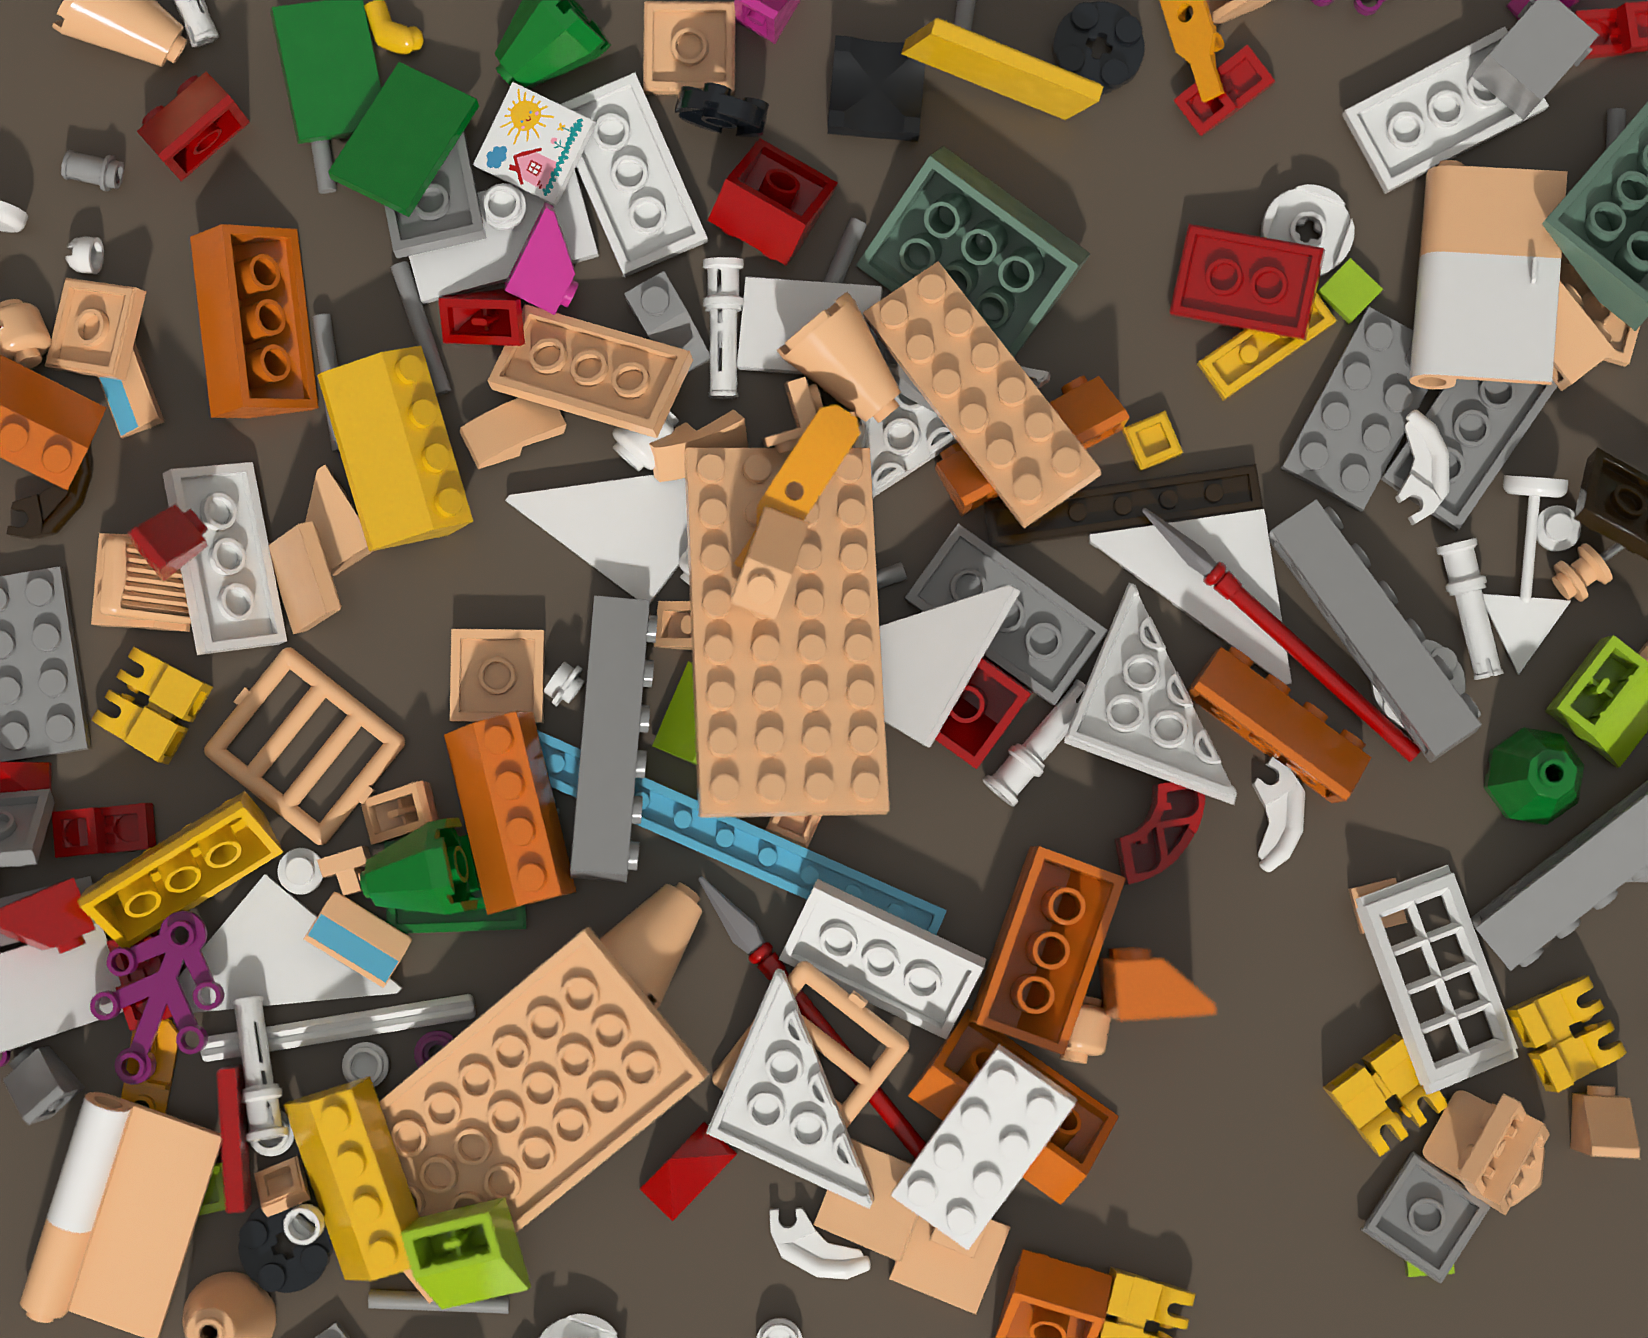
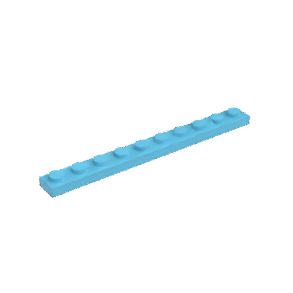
[537,730,947,935]

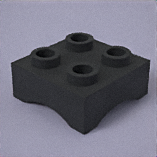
[828,35,925,142]

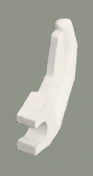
[1395,410,1450,525]
[1252,757,1305,872]
[770,1207,871,1280]

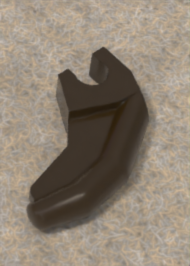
[6,451,92,540]

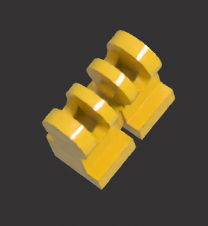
[91,646,213,765]
[1505,975,1627,1093]
[1323,1034,1448,1157]
[1097,1267,1196,1338]

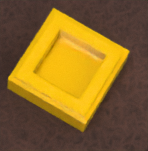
[1122,411,1183,472]

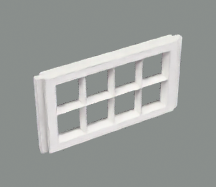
[1355,865,1518,1094]

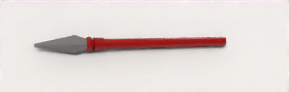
[1142,508,1421,762]
[698,876,926,1159]

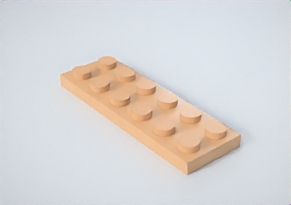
[863,261,1101,528]

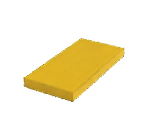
[901,18,1103,120]

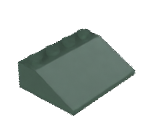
[1542,102,1648,331]
[856,146,1091,358]

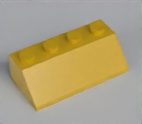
[317,345,473,552]
[78,791,283,948]
[283,1076,419,1281]

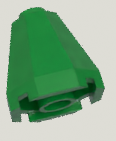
[494,0,612,89]
[1484,727,1585,825]
[360,817,480,915]

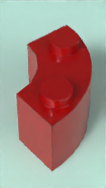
[1115,782,1205,885]

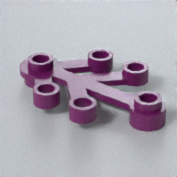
[90,911,225,1085]

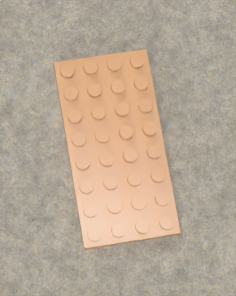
[684,448,889,818]
[379,927,709,1304]

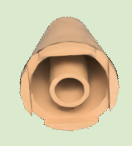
[52,0,188,67]
[776,292,901,423]
[599,882,702,1009]
[182,1271,277,1338]

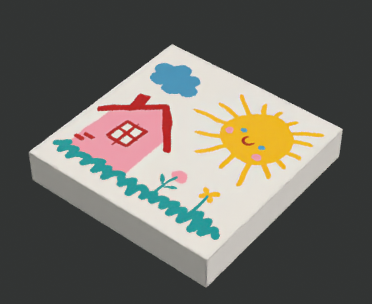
[473,82,597,206]

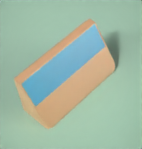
[98,342,165,438]
[304,892,412,988]

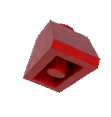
[128,504,208,582]
[0,877,96,954]

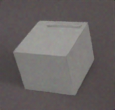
[1471,0,1599,120]

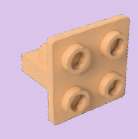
[762,377,856,453]

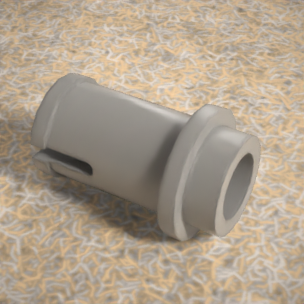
[61,150,124,192]

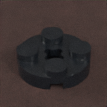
[1053,1,1145,95]
[675,83,769,137]
[238,1202,333,1293]

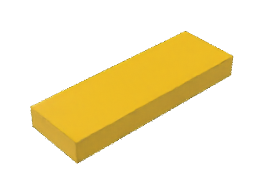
[1197,292,1337,401]

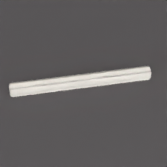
[200,994,476,1062]

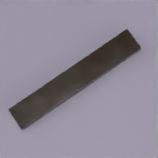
[983,464,1263,549]

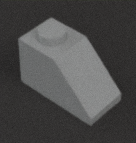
[624,271,710,372]
[3,1046,85,1125]

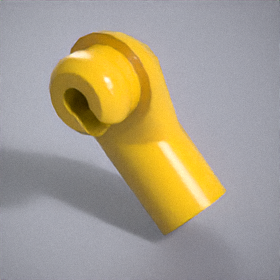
[364,0,424,55]

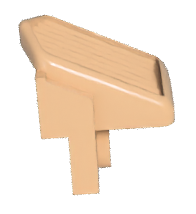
[91,533,191,632]
[1423,1090,1550,1215]

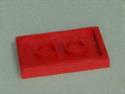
[1170,224,1326,341]
[217,1064,252,1213]

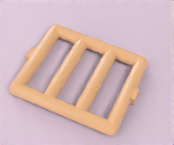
[204,647,405,845]
[712,961,909,1128]

